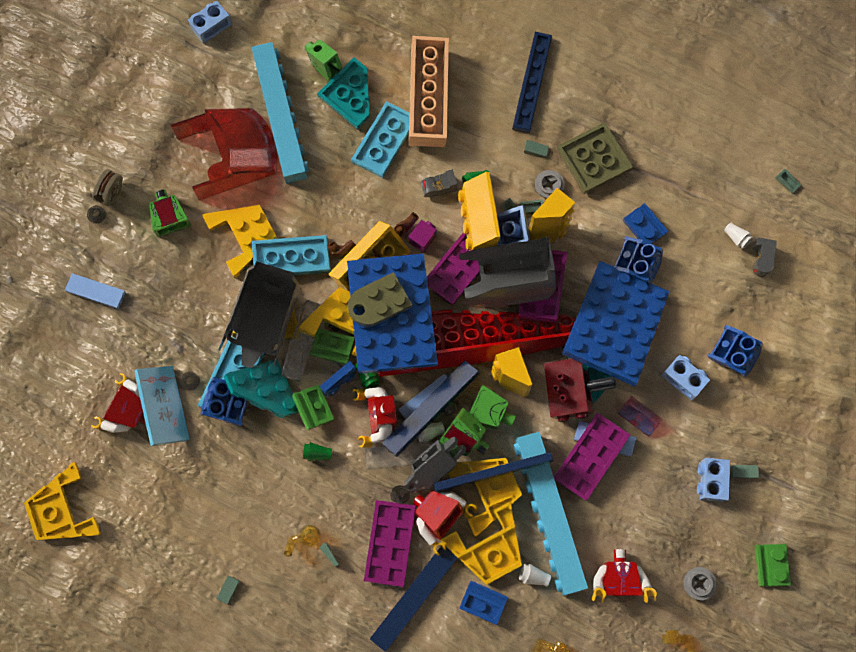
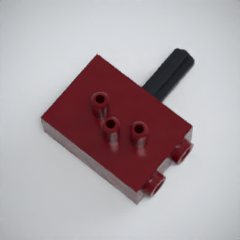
[544,358,616,422]

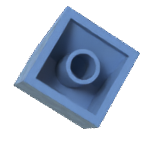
[497,205,530,246]

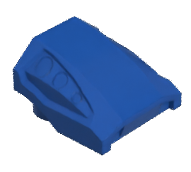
[613,236,663,284]
[708,325,763,377]
[201,377,248,426]

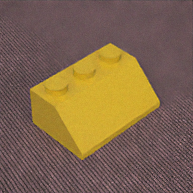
[491,347,532,397]

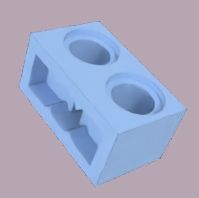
[188,0,232,44]
[661,355,710,401]
[697,458,730,502]

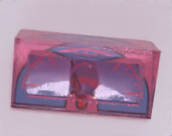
[617,396,662,437]

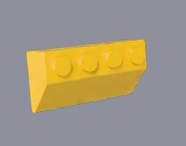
[458,172,500,251]
[528,188,575,243]
[328,221,411,291]

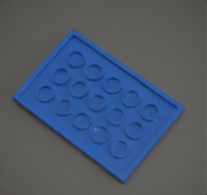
[347,254,438,374]
[562,261,670,387]

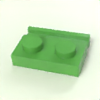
[310,329,355,365]
[292,385,334,431]
[755,544,791,586]

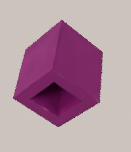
[408,219,437,253]

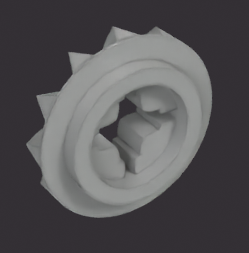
[535,170,565,198]
[683,567,716,600]

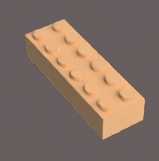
[409,36,449,147]

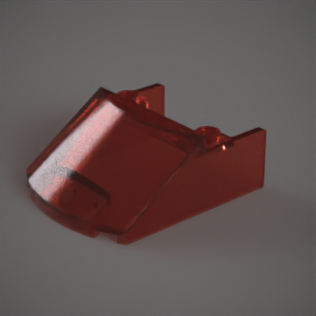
[171,108,278,200]

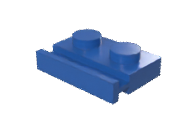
[623,203,668,244]
[320,361,357,397]
[459,581,508,625]

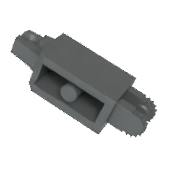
[404,437,466,493]

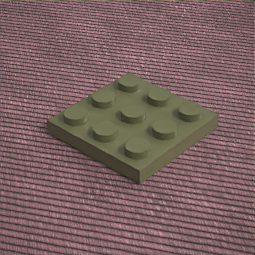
[557,122,633,194]

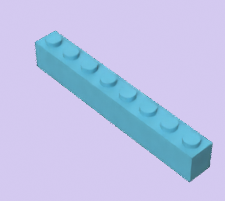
[251,42,309,184]
[513,432,588,596]

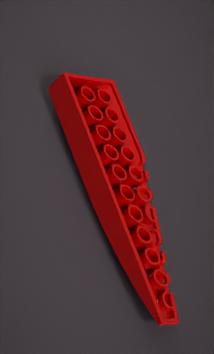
[379,310,576,377]

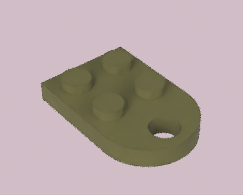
[348,272,412,327]

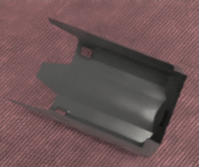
[459,237,556,309]
[218,261,301,368]

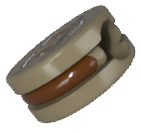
[92,169,123,206]

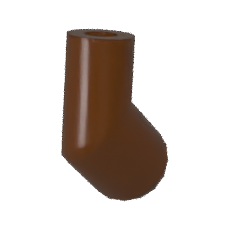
[394,212,419,236]
[327,240,356,257]

